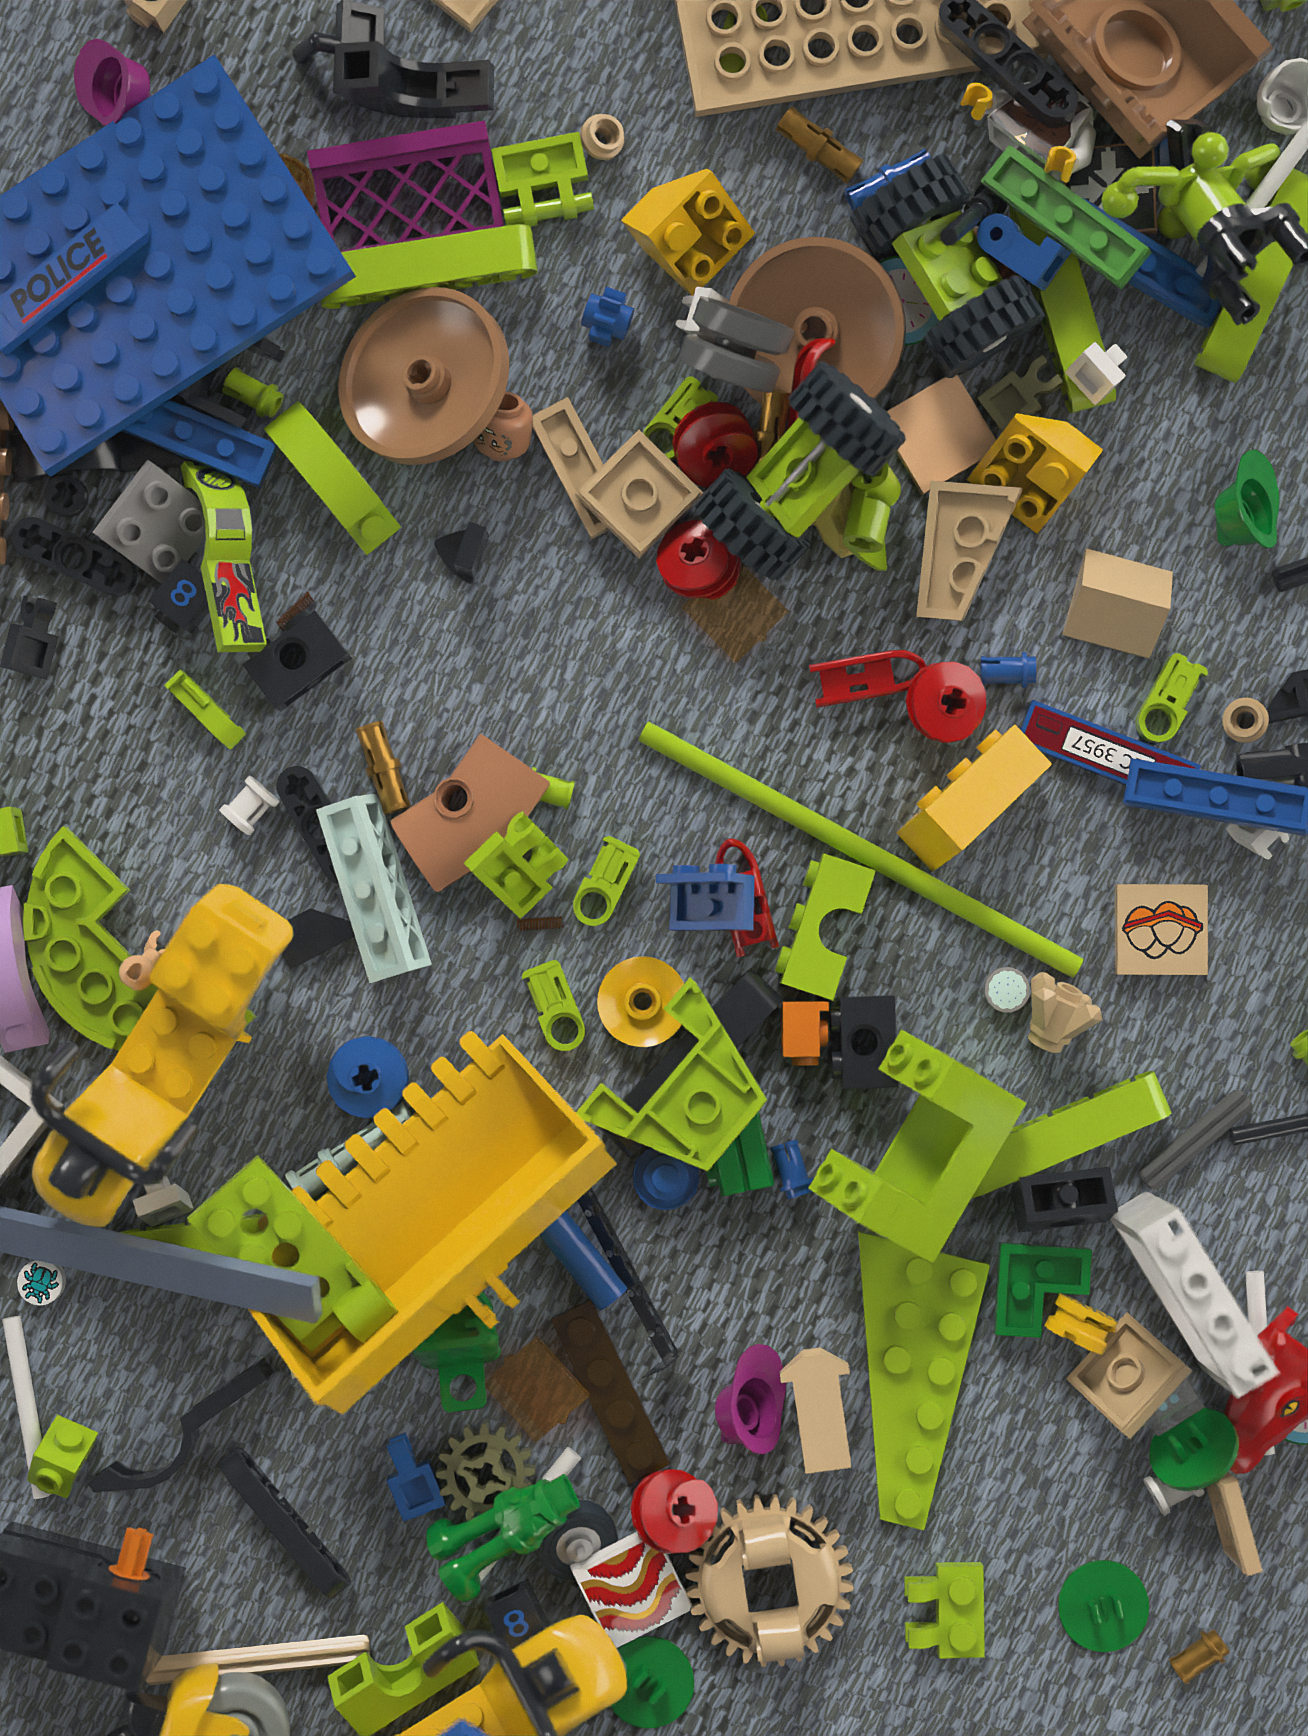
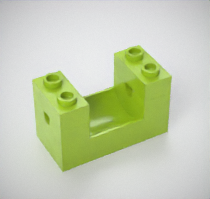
[809,1029,1027,1263]

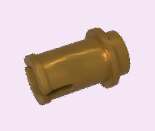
[1169,1629,1231,1685]

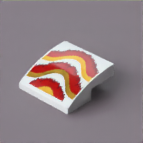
[570,1532,693,1648]

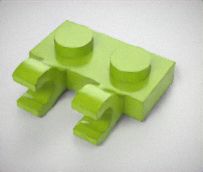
[464,811,569,919]
[904,1562,985,1659]

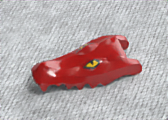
[1223,1305,1308,1474]

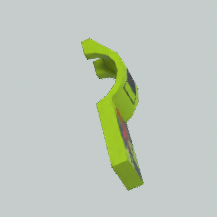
[181,461,267,653]

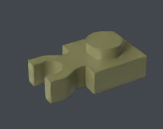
[977,355,1063,432]

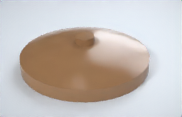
[729,237,906,418]
[338,287,509,465]

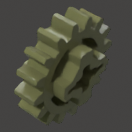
[436,1420,536,1520]

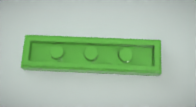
[980,144,1151,290]

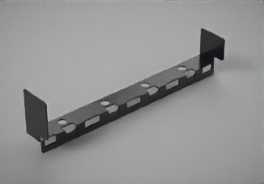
[577,1187,679,1378]

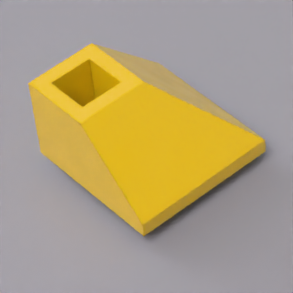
[621,169,756,296]
[967,413,1103,534]

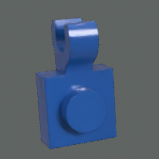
[386,1432,447,1522]

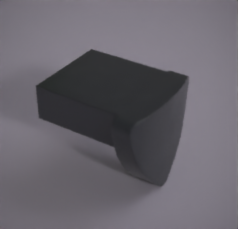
[434,522,489,584]

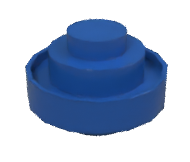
[633,1147,699,1210]

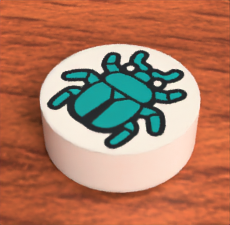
[17,1260,66,1305]

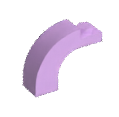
[0,885,50,1053]

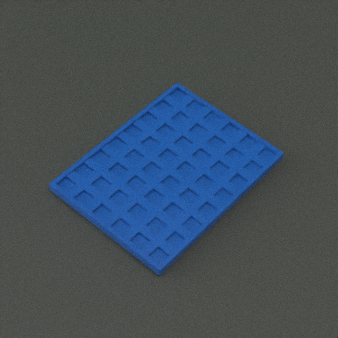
[0,54,356,476]

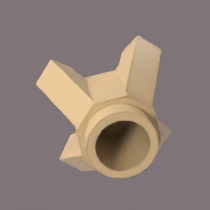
[1028,972,1102,1053]

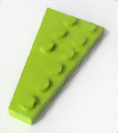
[857,1230,990,1531]

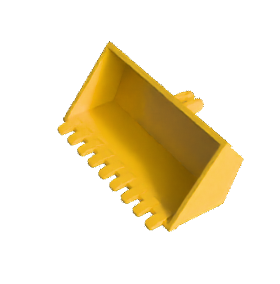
[248,1031,617,1415]

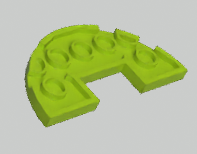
[23,826,257,1050]

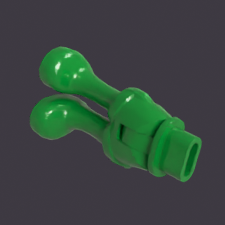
[426,1474,580,1602]

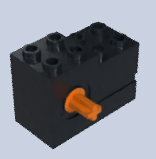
[0,1521,186,1692]

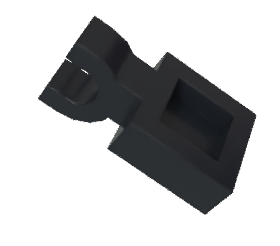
[0,595,59,680]

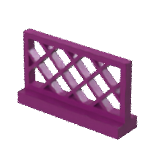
[307,120,504,252]

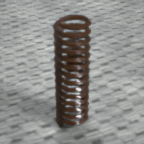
[276,591,314,631]
[517,916,564,931]

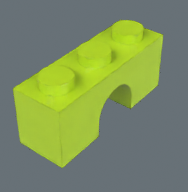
[774,854,876,1000]
[328,1602,480,1736]

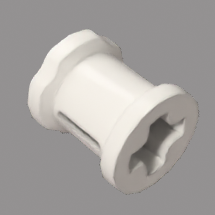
[219,775,280,835]
[1143,1476,1204,1516]

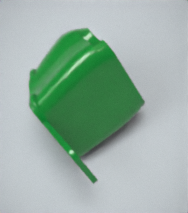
[411,1291,501,1413]

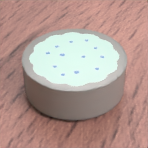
[983,967,1030,1012]

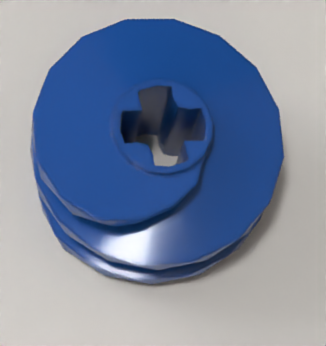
[326,1036,409,1118]

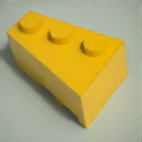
[896,725,1052,872]

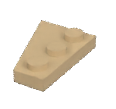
[916,481,1023,621]

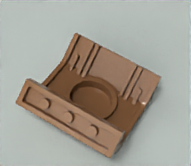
[1022,0,1273,159]

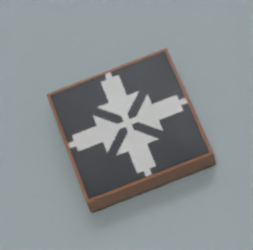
[1064,143,1157,235]

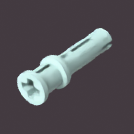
[285,1102,412,1199]

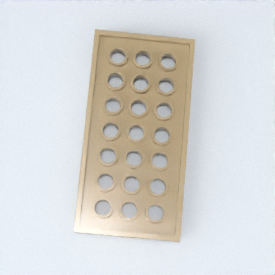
[674,0,1049,117]

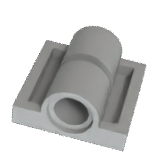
[93,460,206,584]

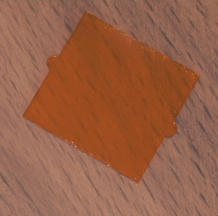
[681,563,789,663]
[485,1336,590,1442]

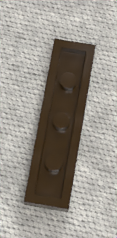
[551,1299,670,1484]

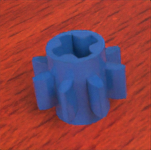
[581,286,635,347]

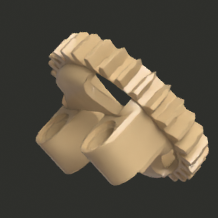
[686,1494,854,1667]

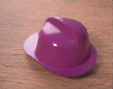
[74,38,152,126]
[714,1344,786,1454]

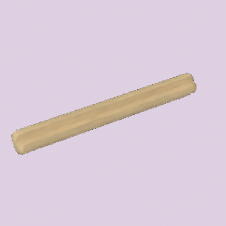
[146,1635,371,1685]

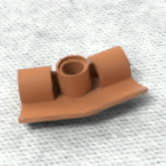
[390,733,550,892]

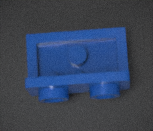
[656,864,755,931]

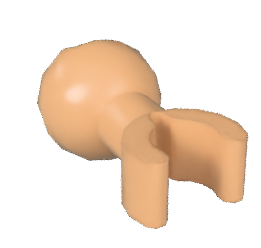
[119,930,165,990]

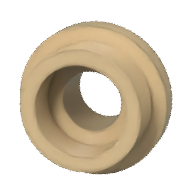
[580,114,624,160]
[1222,698,1269,743]

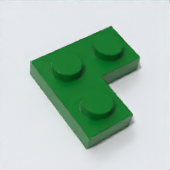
[993,1242,1092,1338]

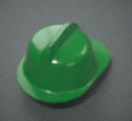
[1214,450,1280,548]

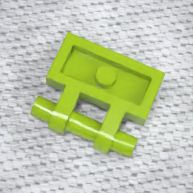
[491,132,594,227]

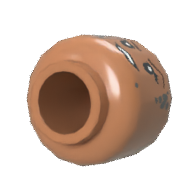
[473,391,533,462]

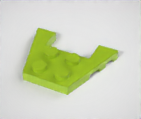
[576,978,768,1171]

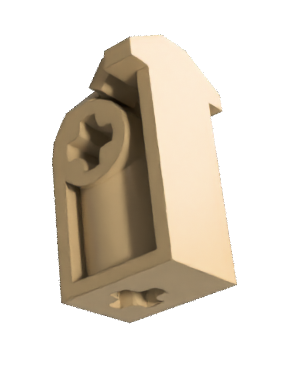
[780,1347,851,1474]

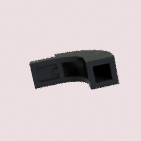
[334,41,494,119]

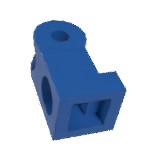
[977,214,1071,291]

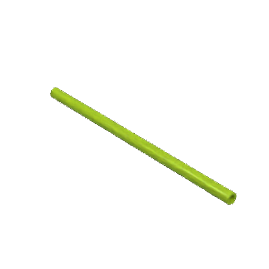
[638,721,1083,978]

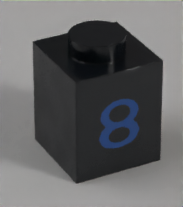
[149,559,210,634]
[484,1579,550,1650]

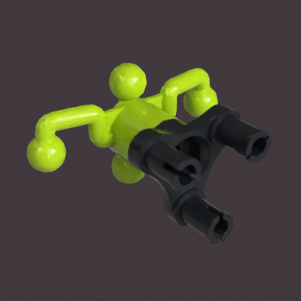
[1101,132,1308,326]

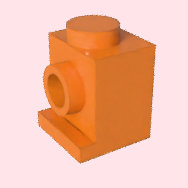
[781,1001,829,1066]

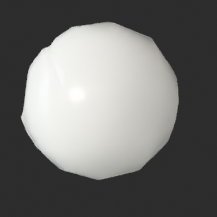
[1257,58,1308,136]

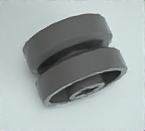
[678,296,795,393]

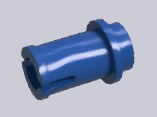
[980,652,1036,688]
[770,1139,814,1200]

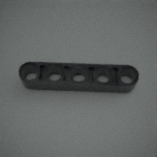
[597,968,783,1158]

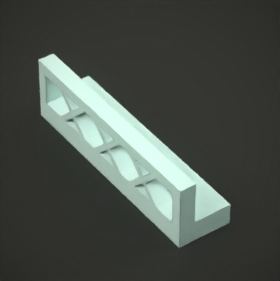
[316,794,432,983]

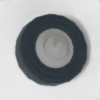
[537,1500,618,1580]

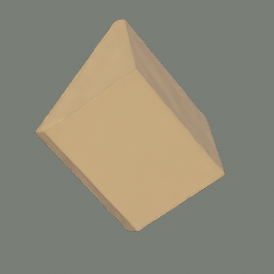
[1062,548,1173,659]

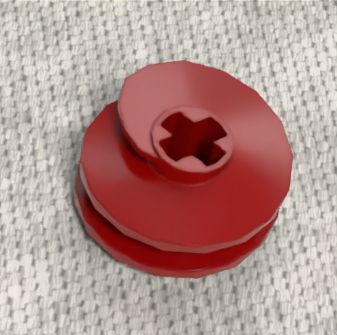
[672,402,758,487]
[656,520,741,600]
[905,661,986,743]
[631,1469,718,1554]

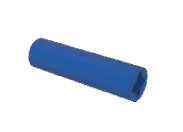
[539,1211,628,1311]

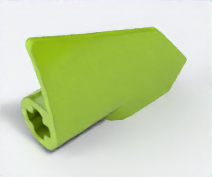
[843,462,901,571]

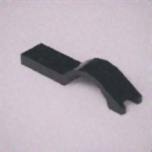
[9,431,202,482]
[87,1357,274,1493]

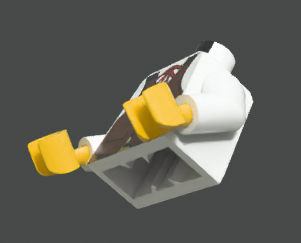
[960,81,1096,182]

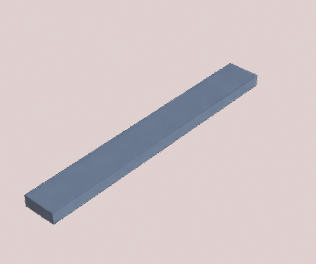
[0,1206,322,1324]

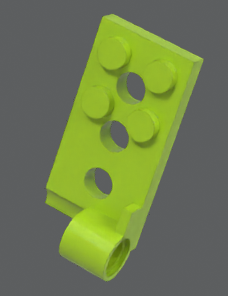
[187,1155,398,1352]

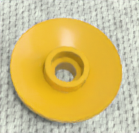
[597,956,684,1047]

